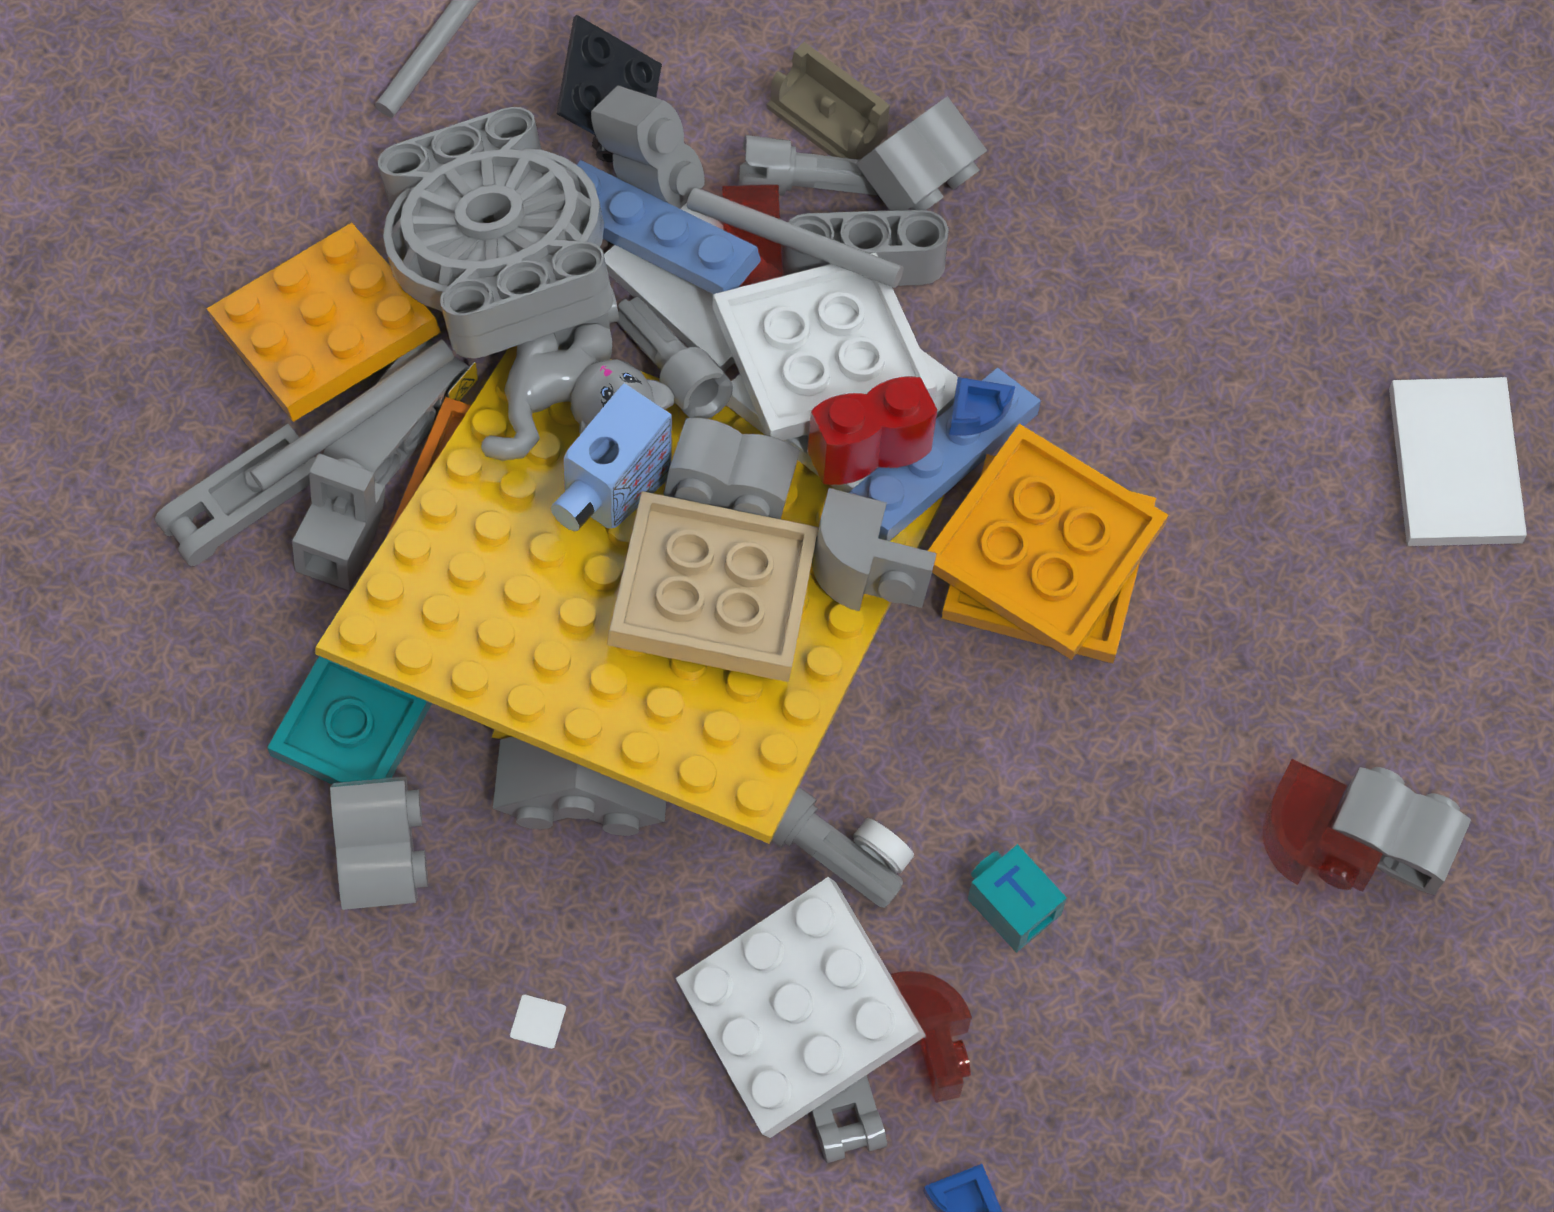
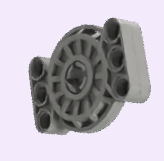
[378,107,614,358]

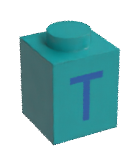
[968,844,1067,953]

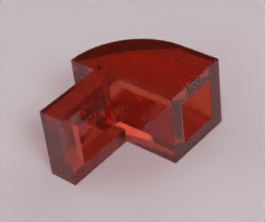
[1263,759,1383,892]
[890,971,972,1103]

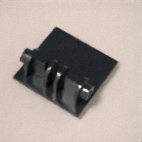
[556,15,662,162]

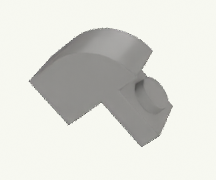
[292,453,385,590]
[812,488,937,611]

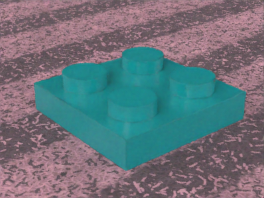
[267,656,432,784]

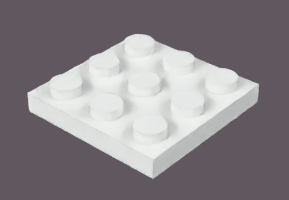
[713,252,937,441]
[676,877,926,1138]

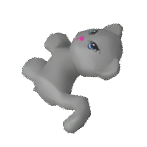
[481,324,675,461]

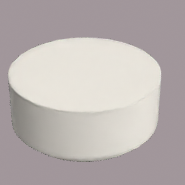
[853,818,914,874]

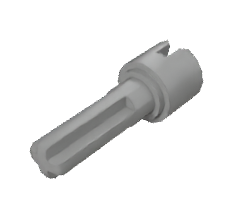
[739,135,879,196]
[617,297,733,419]
[772,787,903,908]

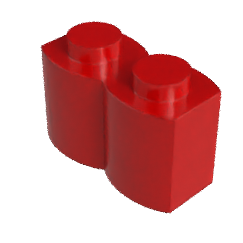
[807,376,937,485]

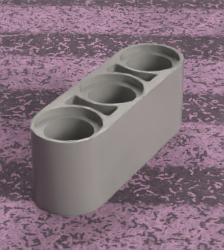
[782,210,949,286]
[323,340,470,486]

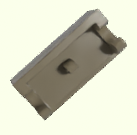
[767,42,890,160]

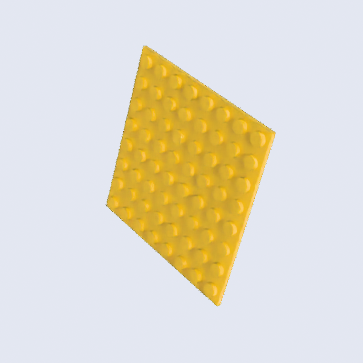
[315,346,945,844]

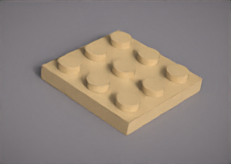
[607,491,818,682]

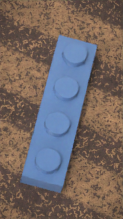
[577,160,761,294]
[849,368,1041,541]

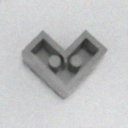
[493,737,666,836]

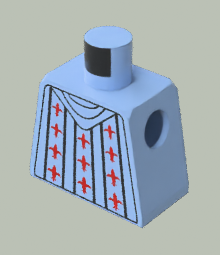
[551,383,672,531]

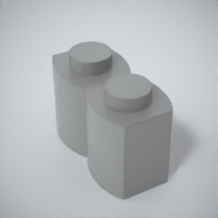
[591,86,705,209]
[856,96,987,211]
[664,418,800,519]
[1324,767,1471,895]
[330,776,428,910]

